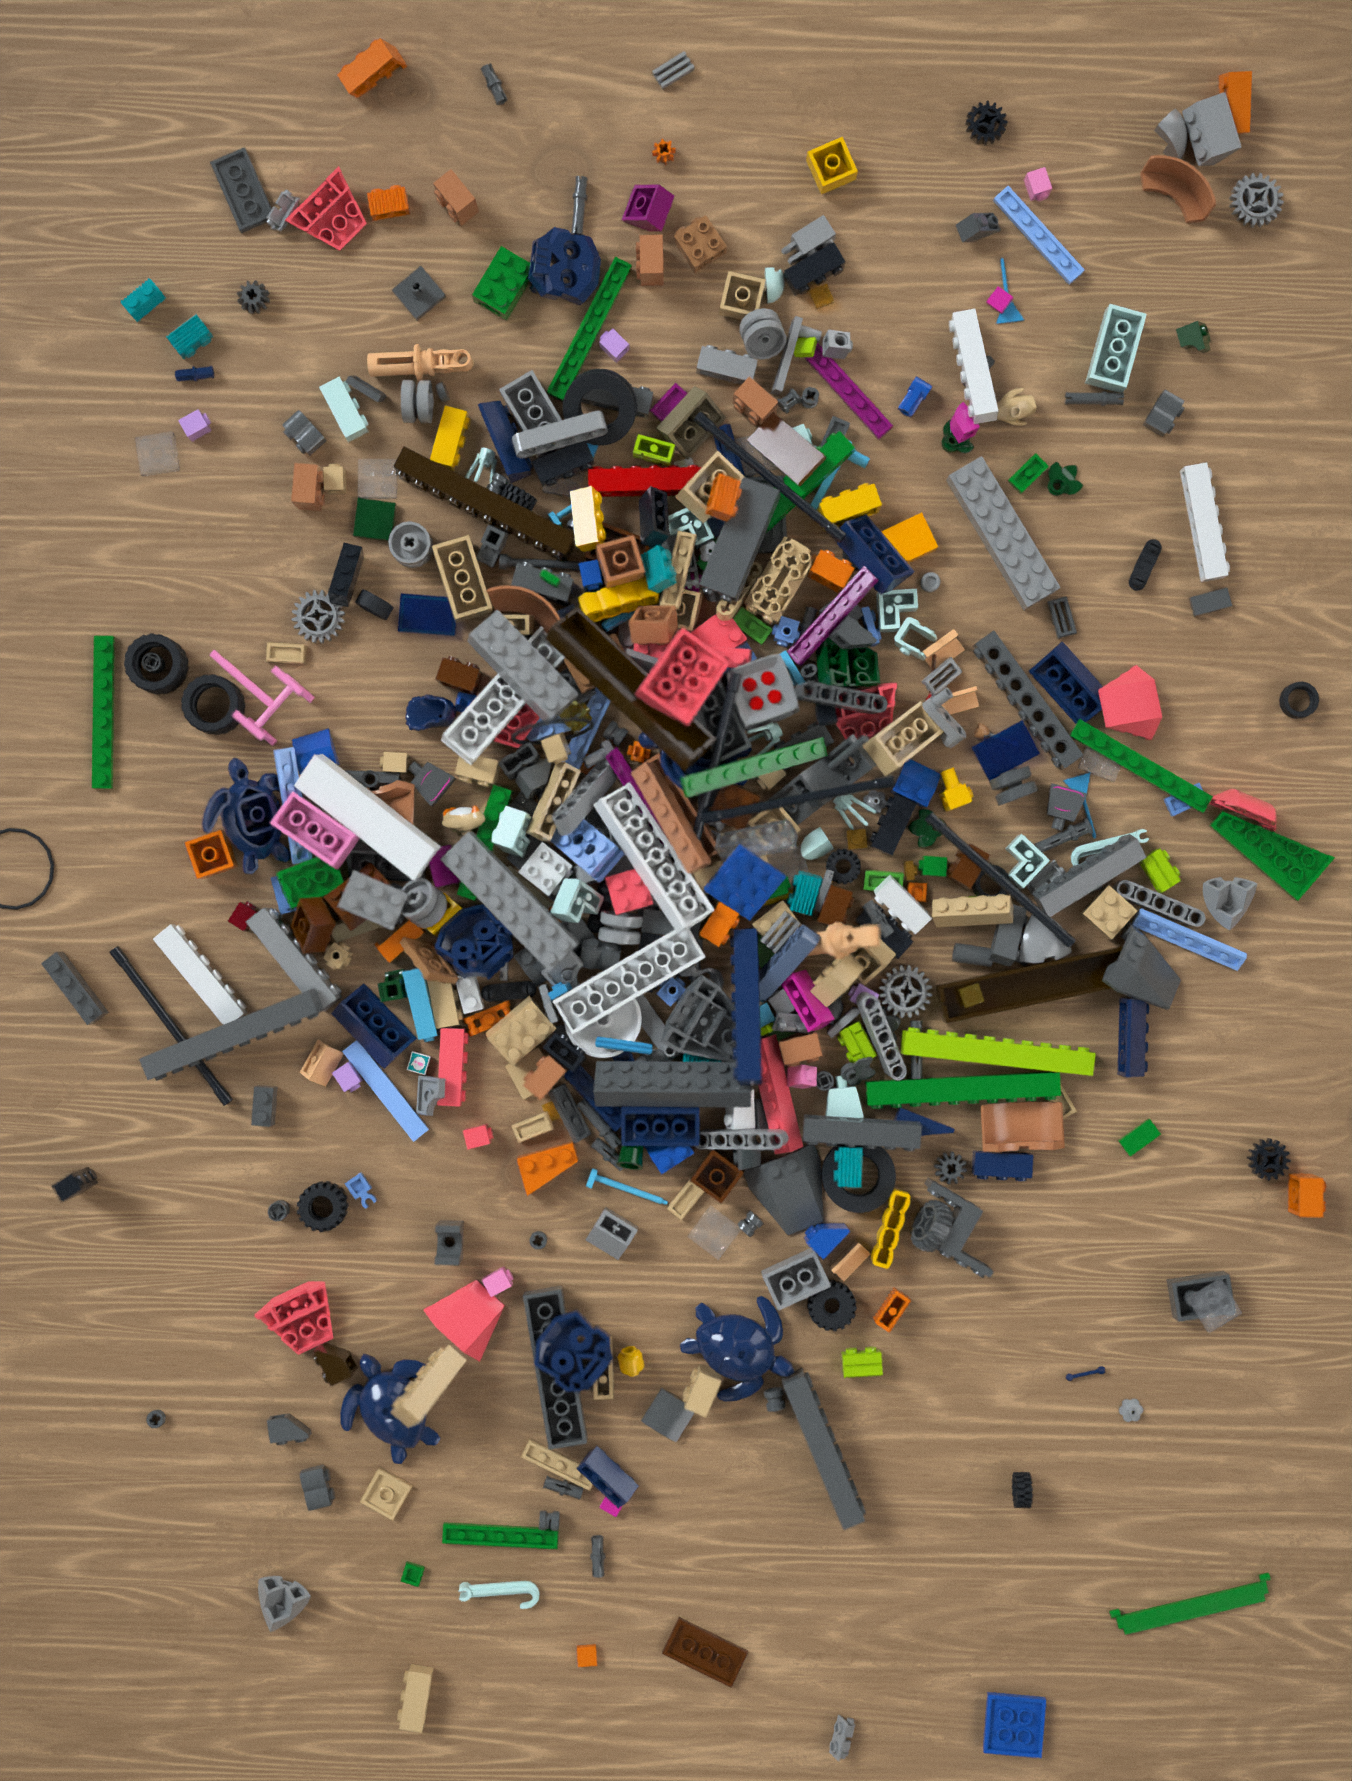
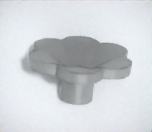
[700,540,716,562]
[863,790,887,814]
[1119,1398,1143,1422]

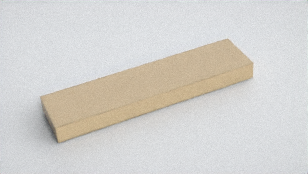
[660,531,697,611]
[521,1438,593,1491]

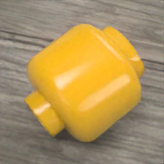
[617,1346,644,1377]

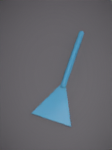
[996,258,1024,324]
[1063,773,1097,839]

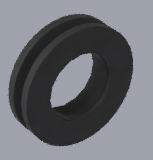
[563,369,637,446]
[821,1144,896,1213]

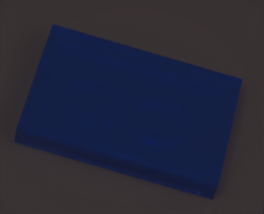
[398,593,456,637]
[971,720,1040,781]

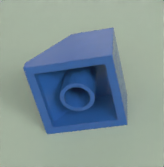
[292,728,340,775]
[890,759,941,809]
[645,1146,694,1174]
[804,1223,850,1259]

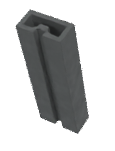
[699,477,781,603]

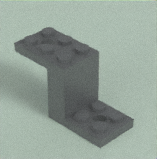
[768,734,876,825]
[924,1177,994,1278]

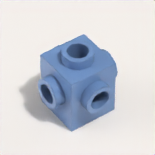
[772,616,800,648]
[656,976,686,1007]

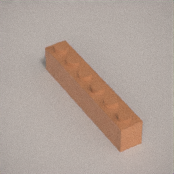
[631,762,712,874]

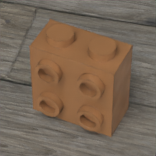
[674,215,727,273]

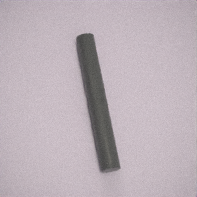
[828,735,869,770]

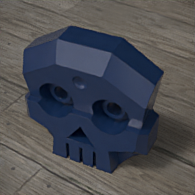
[528,227,601,306]
[435,904,513,980]
[534,1309,613,1392]

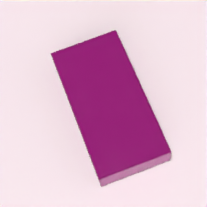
[650,383,688,422]

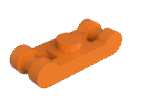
[463,1000,511,1037]

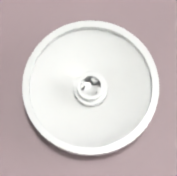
[564,998,642,1058]

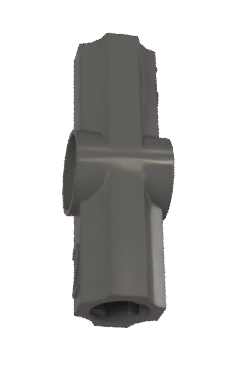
[344,770,401,789]

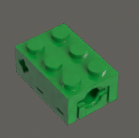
[472,246,530,321]
[276,856,344,910]

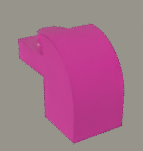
[950,402,980,443]

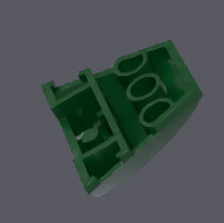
[816,633,880,687]

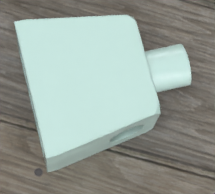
[825,1076,864,1118]

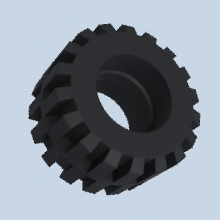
[297,1181,349,1232]

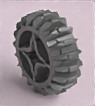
[910,1200,954,1252]

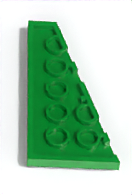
[1209,811,1336,901]

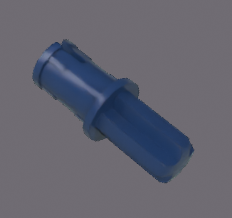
[175,366,215,382]

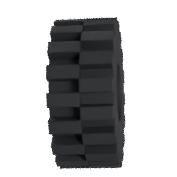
[807,1280,857,1332]

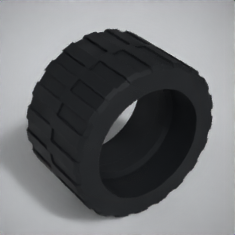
[124,633,189,695]
[181,674,245,735]

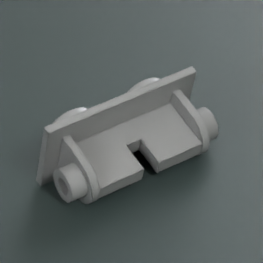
[266,190,300,231]
[1026,860,1066,896]
[772,1012,813,1034]
[829,1714,855,1761]

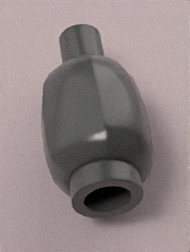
[828,993,843,1026]

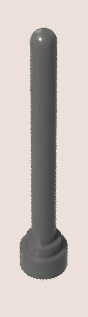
[499,554,583,570]

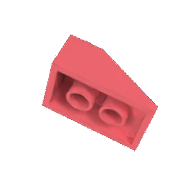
[691,610,747,648]

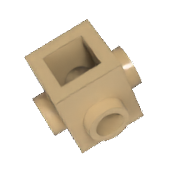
[323,941,353,970]

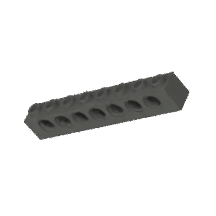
[973,631,1083,770]

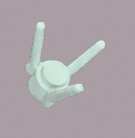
[465,448,497,483]
[747,722,783,755]
[833,794,877,830]

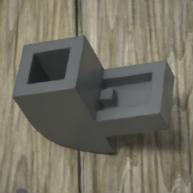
[476,524,508,568]

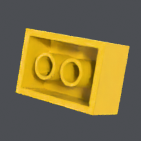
[817,483,882,532]

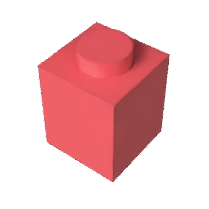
[463,1124,494,1150]

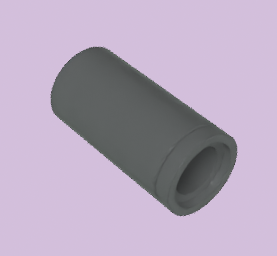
[952,943,993,967]

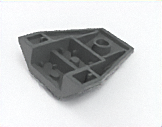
[1102,921,1181,1010]
[661,975,737,1062]
[744,1144,824,1235]

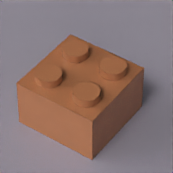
[433,169,479,226]
[636,235,664,286]
[733,376,778,427]
[291,463,325,511]
[596,535,645,588]
[629,606,678,645]
[778,1031,823,1068]
[523,1054,568,1101]

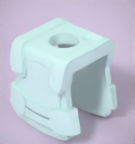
[894,617,937,661]

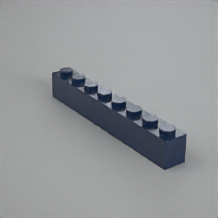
[730,929,762,1085]

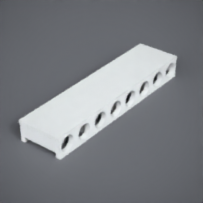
[441,626,565,765]
[294,754,441,880]
[593,782,714,935]
[553,929,705,1035]

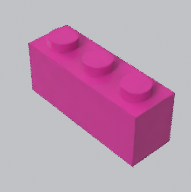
[781,970,835,1032]

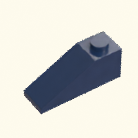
[894,1107,955,1136]

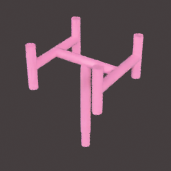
[210,650,315,746]

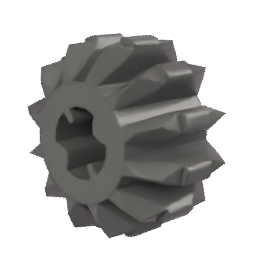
[237,280,270,314]
[934,1152,967,1185]

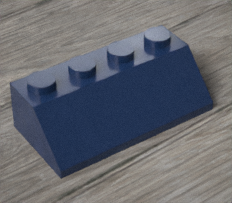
[478,400,533,484]
[833,515,915,595]
[1029,641,1103,724]
[331,984,417,1069]
[1117,998,1149,1077]
[621,1106,699,1146]

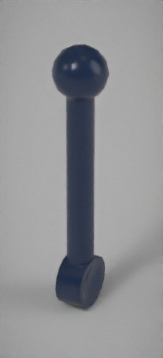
[1066,1366,1106,1381]

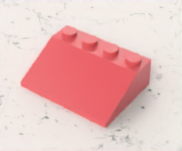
[634,628,729,725]

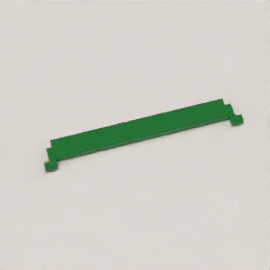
[1109,1572,1271,1635]

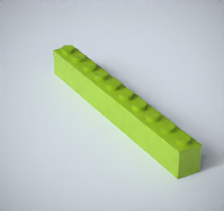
[900,1027,1096,1076]

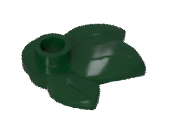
[941,420,974,453]
[1047,462,1083,496]
[908,809,946,847]

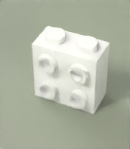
[519,842,574,896]

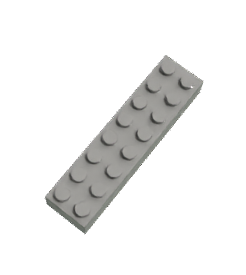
[946,456,1061,611]
[441,832,580,972]

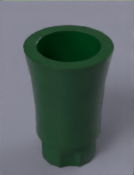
[616,1146,644,1170]

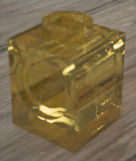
[559,700,593,734]

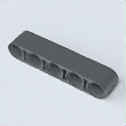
[794,681,887,714]

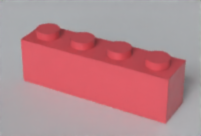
[437,1027,469,1106]

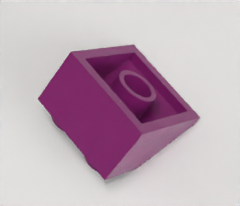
[622,184,675,231]
[429,845,461,888]

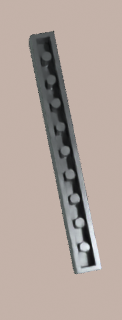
[139,988,324,1081]

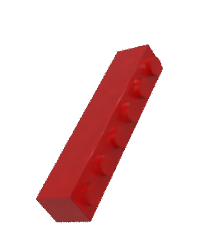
[588,465,702,497]

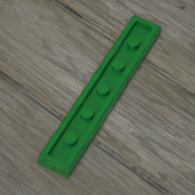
[442,1522,559,1549]

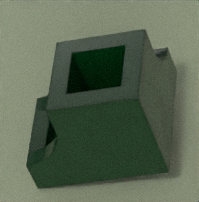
[1176,321,1211,353]
[377,969,408,1002]

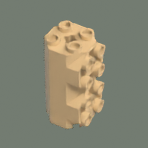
[744,536,817,626]

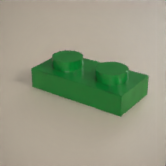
[1008,453,1049,494]

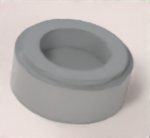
[920,572,940,592]

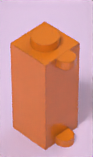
[374,920,426,963]

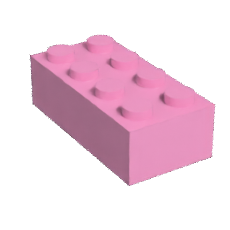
[270,792,360,870]

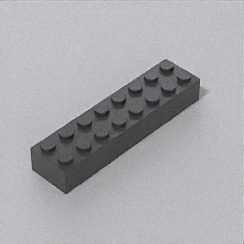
[594,1061,751,1107]
[523,1285,588,1450]
[781,1368,866,1530]

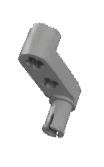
[922,687,966,748]

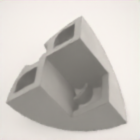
[1154,108,1188,159]
[1203,877,1257,930]
[1020,915,1071,963]
[258,1576,311,1632]

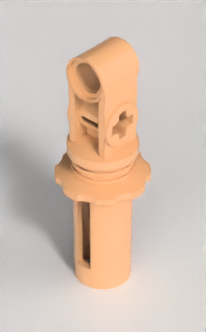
[367,344,473,381]
[806,922,880,959]

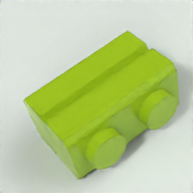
[633,434,675,467]
[1139,848,1181,893]
[837,1021,877,1063]
[841,1346,883,1378]

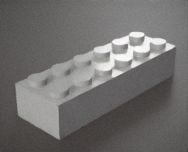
[467,610,578,725]
[246,907,343,1013]

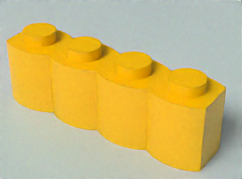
[578,576,659,623]
[871,1188,910,1269]

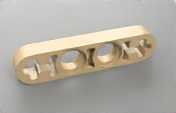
[716,562,762,621]

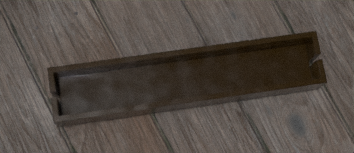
[393,446,576,562]
[546,607,716,772]
[935,946,1123,1023]

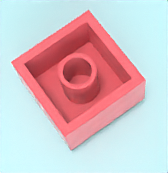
[605,869,653,915]

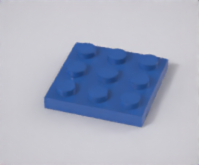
[704,844,786,921]
[983,1692,1046,1758]

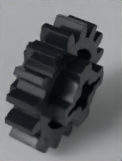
[965,101,1008,145]
[1247,1138,1291,1181]

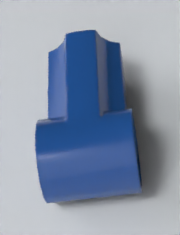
[898,376,933,417]

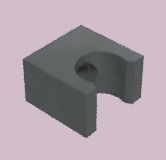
[435,1220,464,1265]

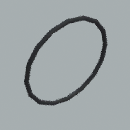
[512,717,593,745]
[0,828,54,910]

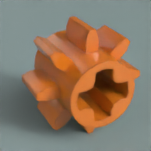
[652,139,676,165]
[627,741,651,763]

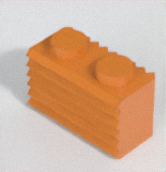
[367,185,410,221]
[705,473,742,522]
[873,1287,911,1333]

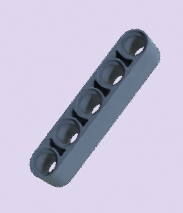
[759,925,820,1002]

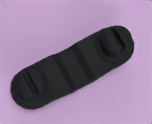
[1129,539,1162,591]
[587,880,612,933]
[481,981,536,1002]

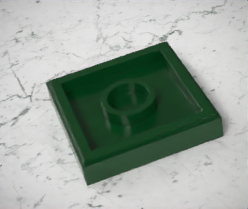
[353,498,396,541]

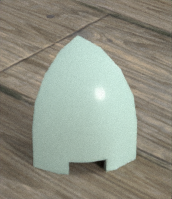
[764,267,784,304]
[801,827,834,860]

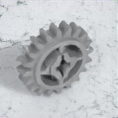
[1229,173,1284,228]
[291,590,345,643]
[879,965,932,1018]

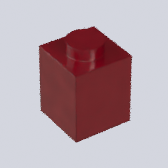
[228,901,259,932]

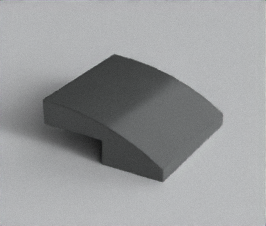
[641,1388,694,1442]

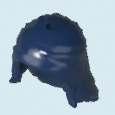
[405,694,456,731]

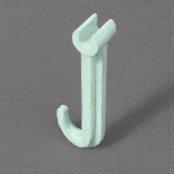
[1071,829,1149,866]
[459,1581,539,1609]

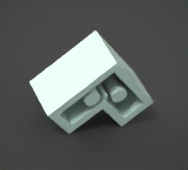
[668,508,714,550]
[876,589,918,633]
[491,806,532,858]
[1005,834,1050,889]
[550,878,604,923]

